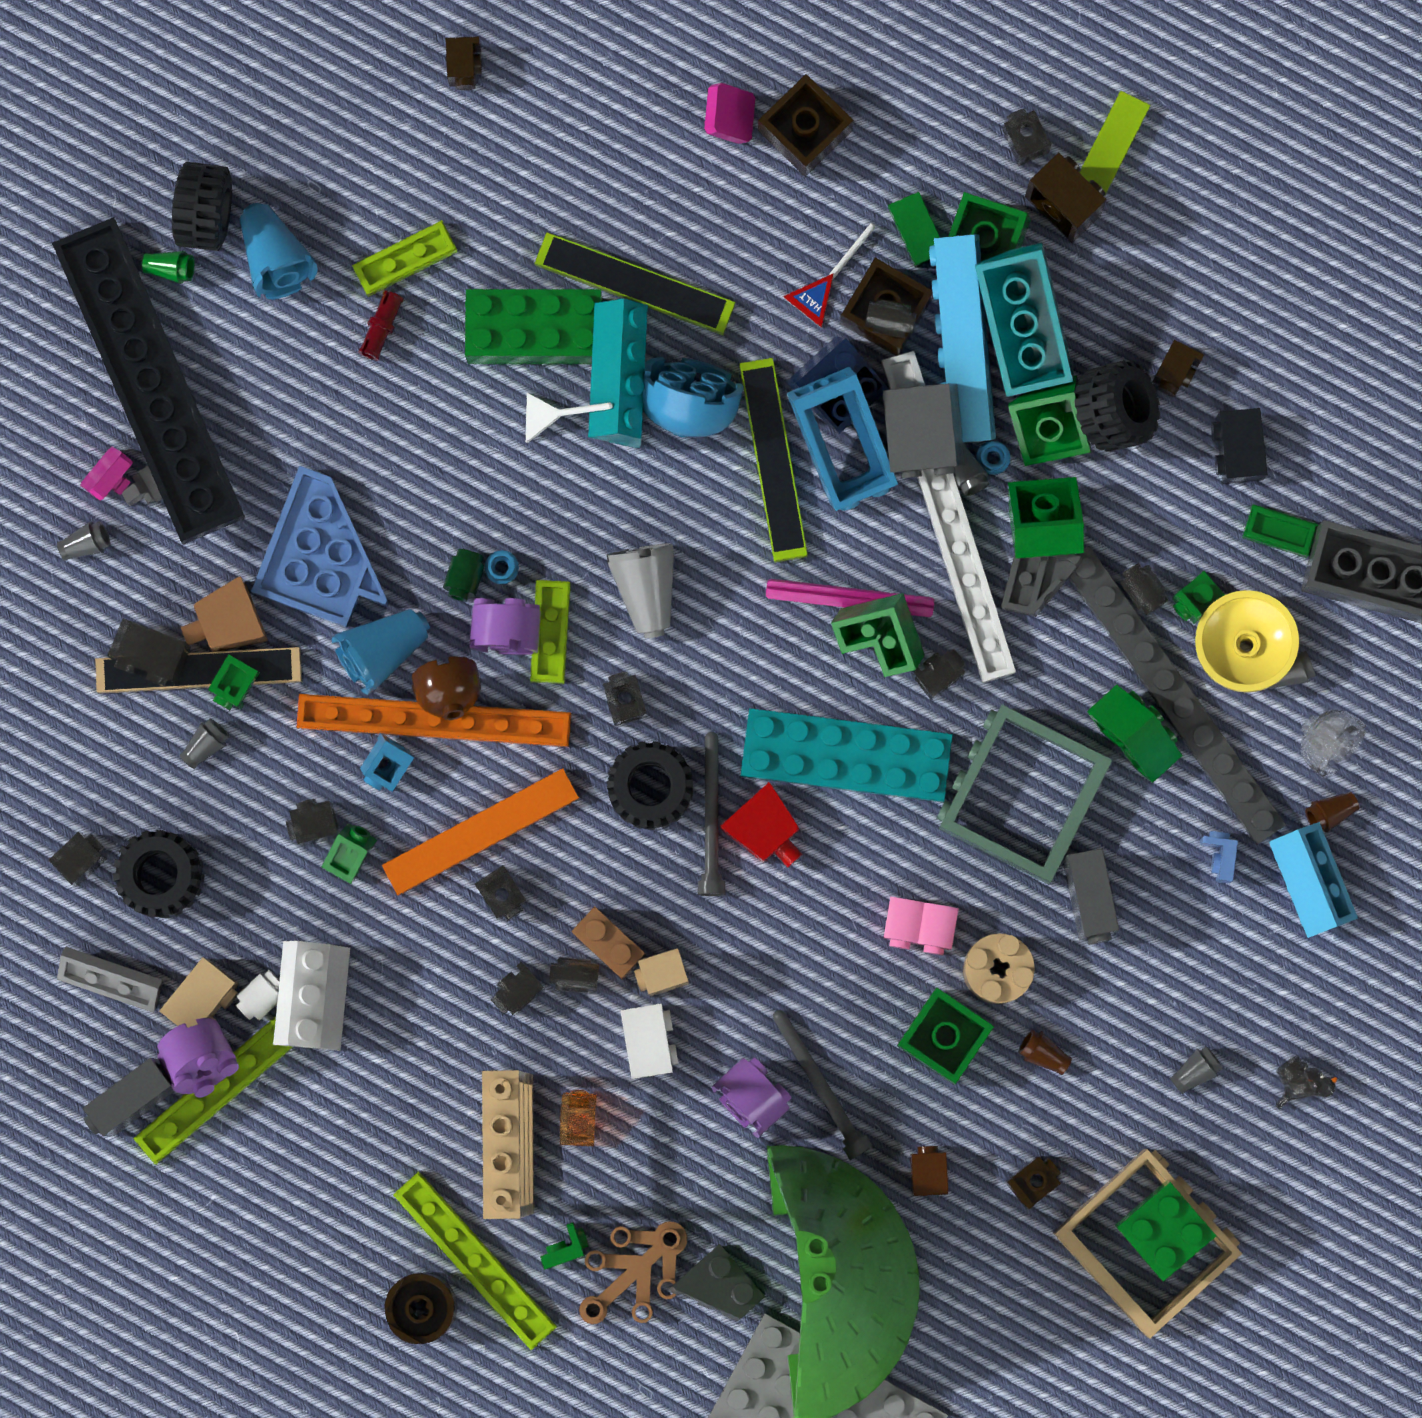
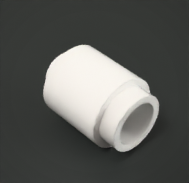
[236,970,280,1021]

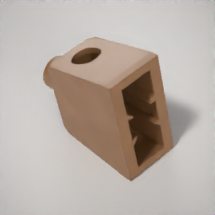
[181,576,268,652]

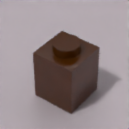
[910,1146,948,1196]

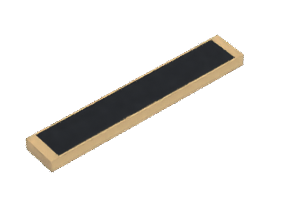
[95,647,302,694]

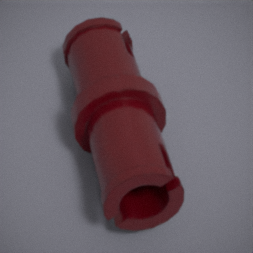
[358,290,404,361]

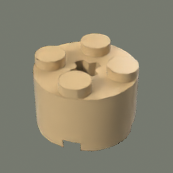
[963,933,1035,1004]

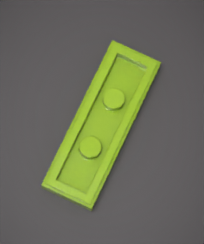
[1079,91,1151,196]
[352,220,458,297]
[530,580,571,684]

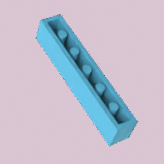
[929,235,996,442]

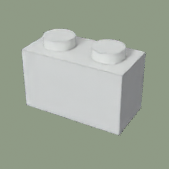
[620,1004,679,1080]

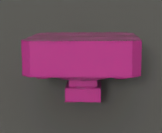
[704,83,756,144]
[80,446,133,501]

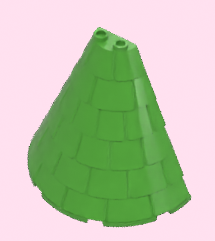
[766,1145,920,1418]

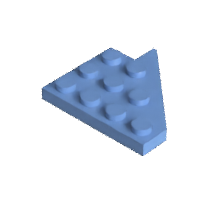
[251,466,388,628]

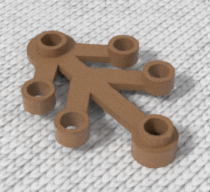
[579,1221,687,1324]

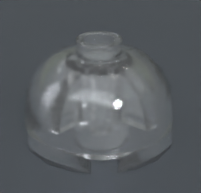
[1301,710,1367,779]

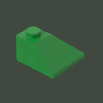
[1008,375,1091,466]

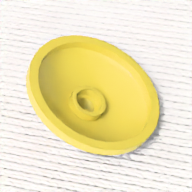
[1195,590,1299,692]

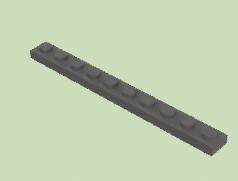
[1068,546,1286,845]

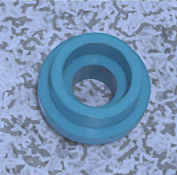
[976,441,1010,475]
[485,550,519,585]

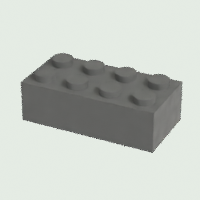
[1301,520,1422,624]

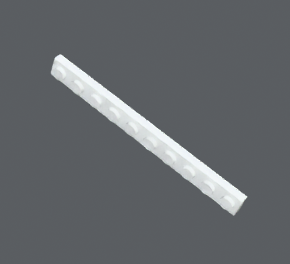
[881,351,1016,683]

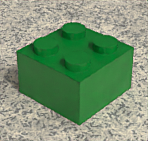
[948,192,1031,262]
[1008,477,1084,559]
[896,987,994,1085]
[1115,1180,1216,1282]

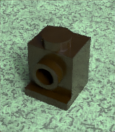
[445,36,482,90]
[1152,340,1204,397]
[1005,1156,1061,1210]

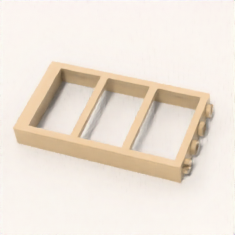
[482,1070,534,1219]

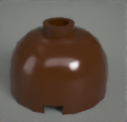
[412,656,481,720]

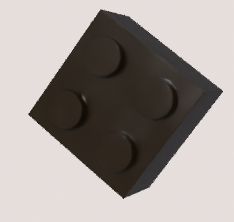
[758,74,854,177]
[1025,152,1107,243]
[840,258,933,356]

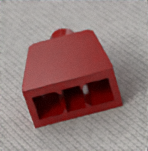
[720,782,803,868]

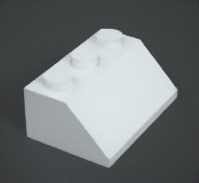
[273,941,350,1051]

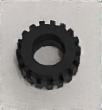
[172,162,232,251]
[1074,360,1160,452]
[607,741,693,830]
[113,830,205,918]

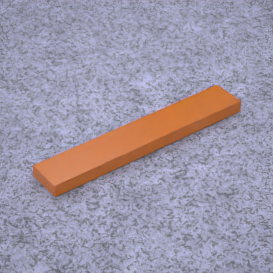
[382,768,579,896]

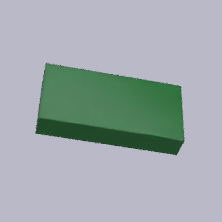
[888,192,940,268]
[1242,504,1318,558]

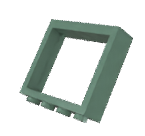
[936,705,1112,885]

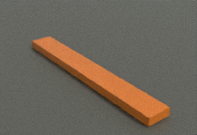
[296,694,571,747]

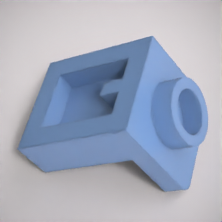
[1200,831,1238,884]

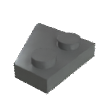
[1001,554,1083,617]
[669,1244,765,1321]

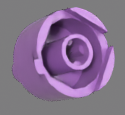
[470,598,541,655]
[156,1018,239,1098]
[712,1057,792,1138]

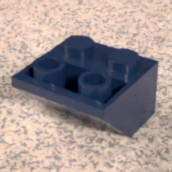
[787,336,889,434]

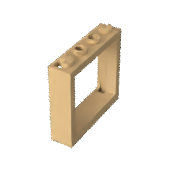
[1053,1149,1242,1338]

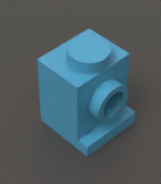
[360,733,415,792]

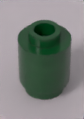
[443,549,485,602]

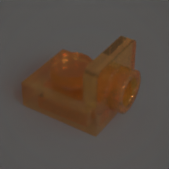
[560,1090,597,1146]

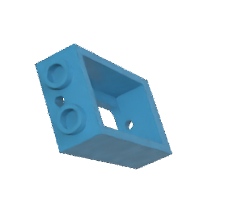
[787,367,898,511]

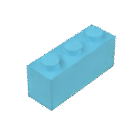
[1269,822,1358,938]

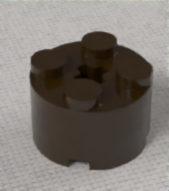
[384,1272,457,1344]

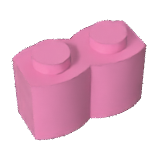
[883,897,959,956]

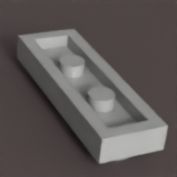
[57,947,163,1013]

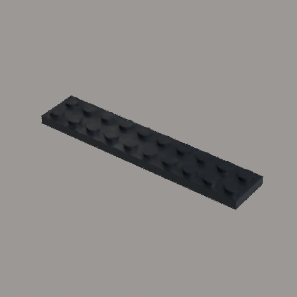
[52,217,245,545]

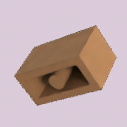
[571,906,646,980]

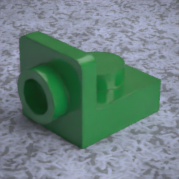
[1172,571,1225,624]
[208,655,260,711]
[321,824,377,884]
[540,1222,589,1270]

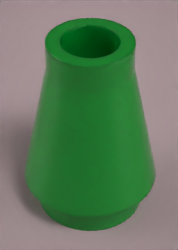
[142,250,195,284]

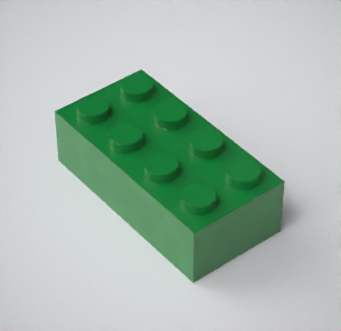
[465,289,603,364]

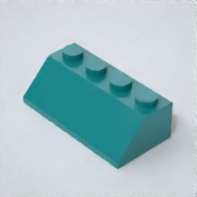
[975,242,1074,397]
[588,298,648,448]

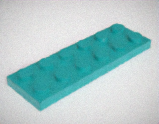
[740,708,953,803]

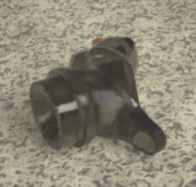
[1275,1055,1337,1110]

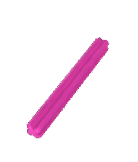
[766,579,934,617]

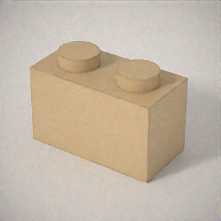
[634,948,689,997]
[160,957,239,1028]

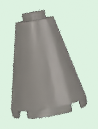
[606,543,674,638]

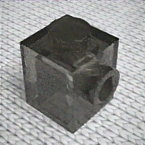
[286,799,340,847]

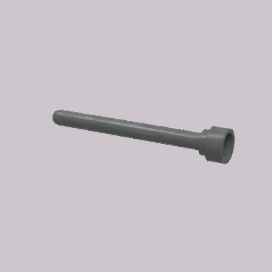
[698,732,725,896]
[773,1010,873,1160]

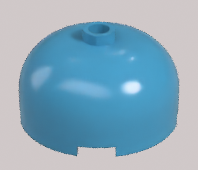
[642,357,743,437]

